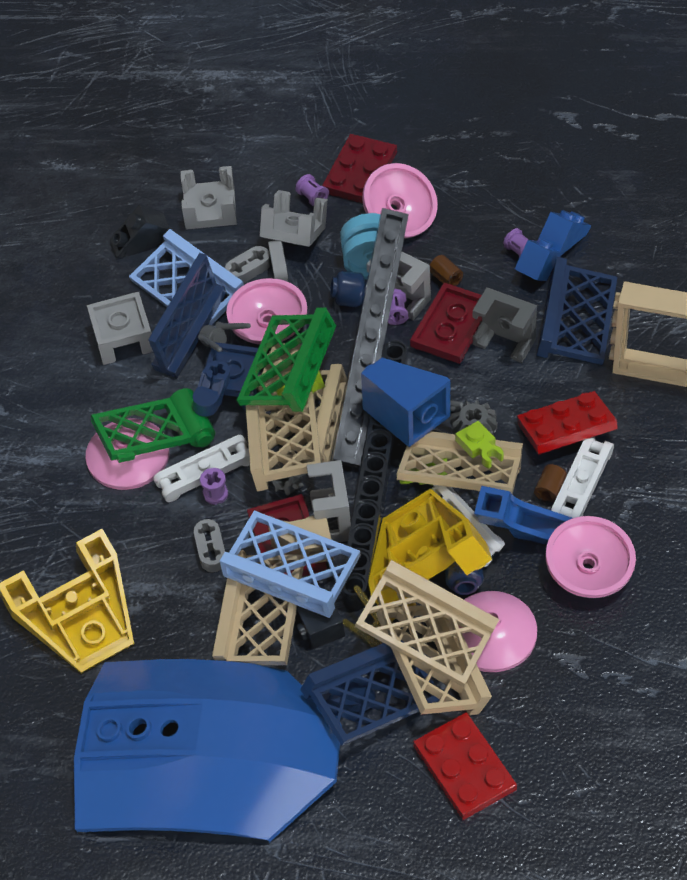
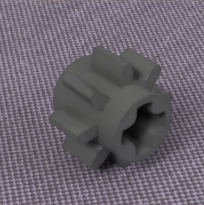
[272,462,306,495]

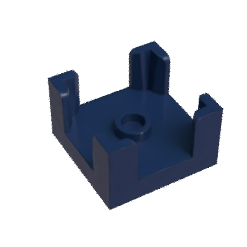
[205,342,264,411]

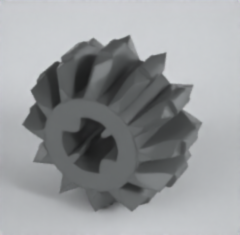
[450,399,498,435]

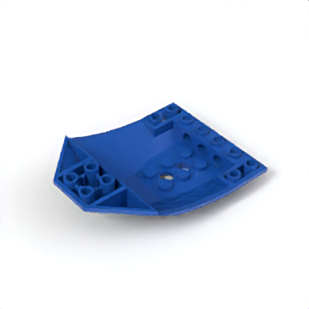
[74,659,342,843]

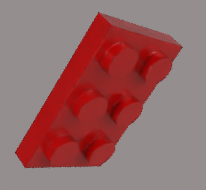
[517,391,618,454]
[413,712,517,820]

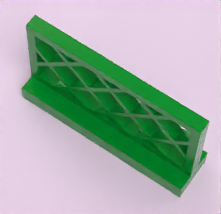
[237,308,336,412]

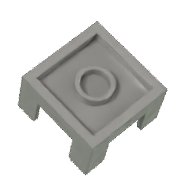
[181,166,237,229]
[260,190,328,247]
[366,252,431,320]
[87,292,153,365]
[307,460,351,542]

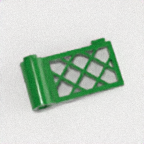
[91,388,216,463]

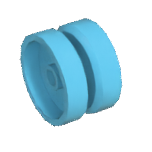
[340,213,380,279]

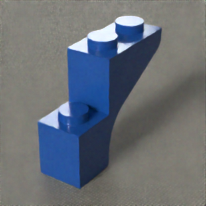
[515,210,591,281]
[474,486,573,544]

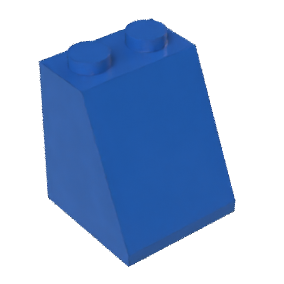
[361,358,450,447]

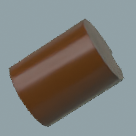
[430,255,463,286]
[534,464,567,503]

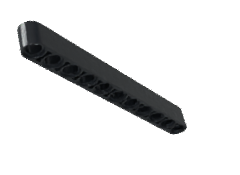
[341,340,408,611]

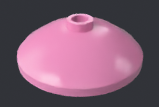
[362,163,437,238]
[226,278,307,344]
[86,418,169,490]
[546,516,636,598]
[458,591,537,672]

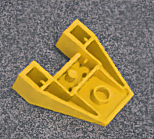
[368,489,492,621]
[0,529,134,673]

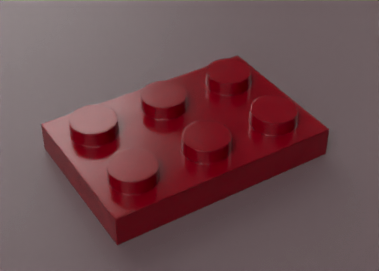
[322,134,397,203]
[410,283,482,364]
[247,494,327,577]

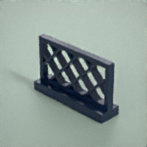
[148,252,227,378]
[536,257,617,365]
[300,633,439,746]

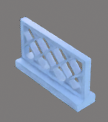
[129,229,244,325]
[220,510,361,618]

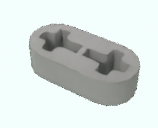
[268,240,288,282]
[225,246,271,283]
[194,519,225,572]

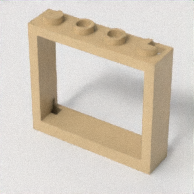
[609,282,687,387]

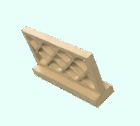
[269,364,347,464]
[246,392,322,492]
[397,431,523,494]
[212,550,304,665]
[354,560,499,687]
[376,605,492,715]

